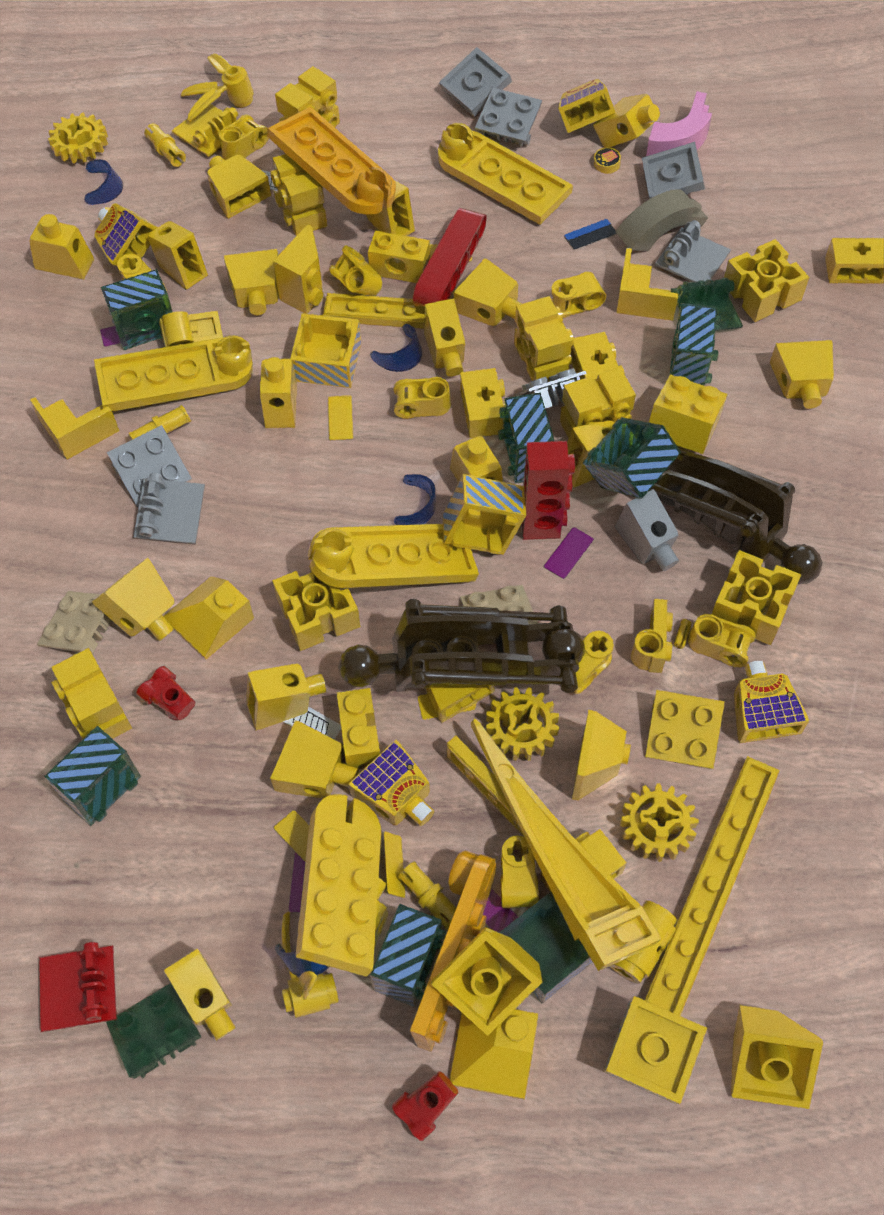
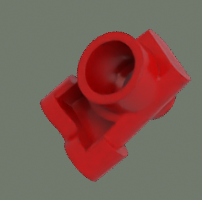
[136,666,196,720]
[392,1071,458,1141]

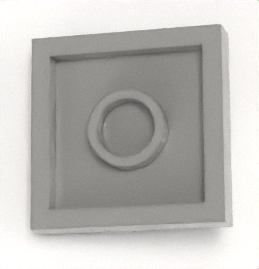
[439,47,512,117]
[642,142,705,199]

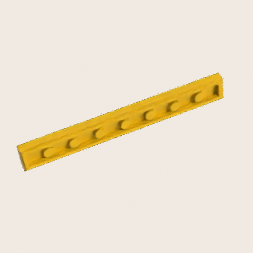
[645,756,780,1016]

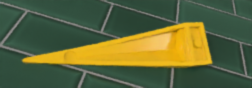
[471,718,661,971]

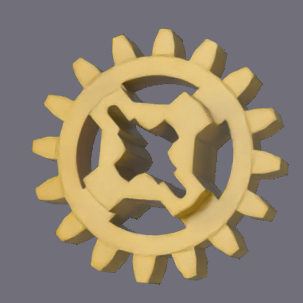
[48,112,108,163]
[486,687,559,761]
[620,783,699,862]

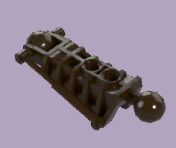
[617,439,823,584]
[338,599,585,693]

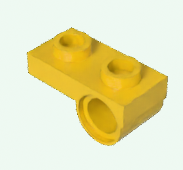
[159,311,223,347]
[631,599,673,673]

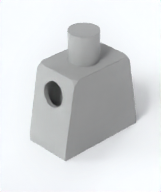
[615,489,679,571]

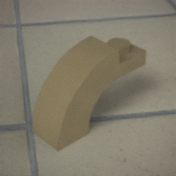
[616,189,708,251]

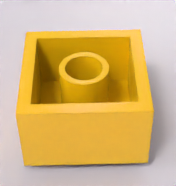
[646,374,728,454]

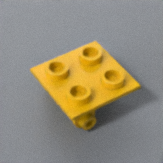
[171,104,238,157]
[645,690,725,769]

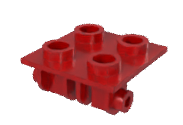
[39,942,117,1032]

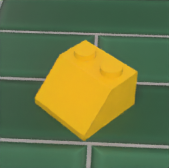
[273,224,324,314]

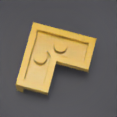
[616,248,678,321]
[30,397,120,460]

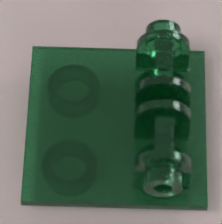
[671,277,743,334]
[106,983,202,1079]

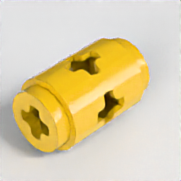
[610,900,677,984]

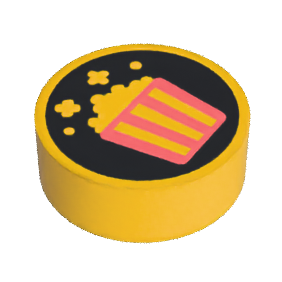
[594,147,621,174]

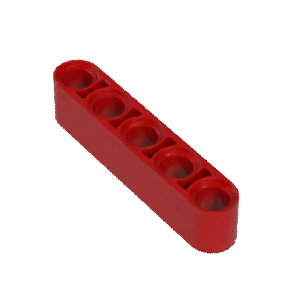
[413,208,487,308]

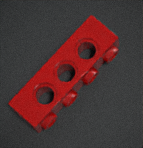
[522,441,575,540]

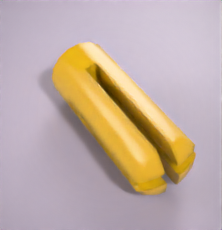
[674,619,692,649]

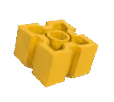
[275,66,340,127]
[270,154,327,236]
[722,239,810,322]
[514,296,574,382]
[560,367,636,438]
[712,550,801,645]
[272,566,361,651]
[51,648,132,745]

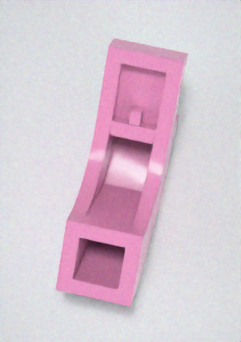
[646,91,712,156]

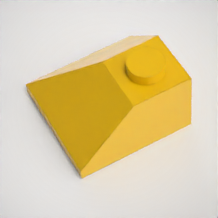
[164,576,254,660]
[572,710,631,801]
[431,927,542,1036]
[731,1005,823,1109]
[450,1009,538,1100]

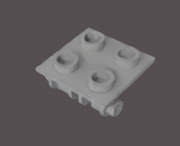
[475,87,542,146]
[655,220,731,288]
[515,368,586,410]
[107,425,192,507]
[133,473,205,544]

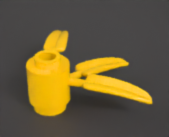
[181,53,254,122]
[282,912,339,1018]

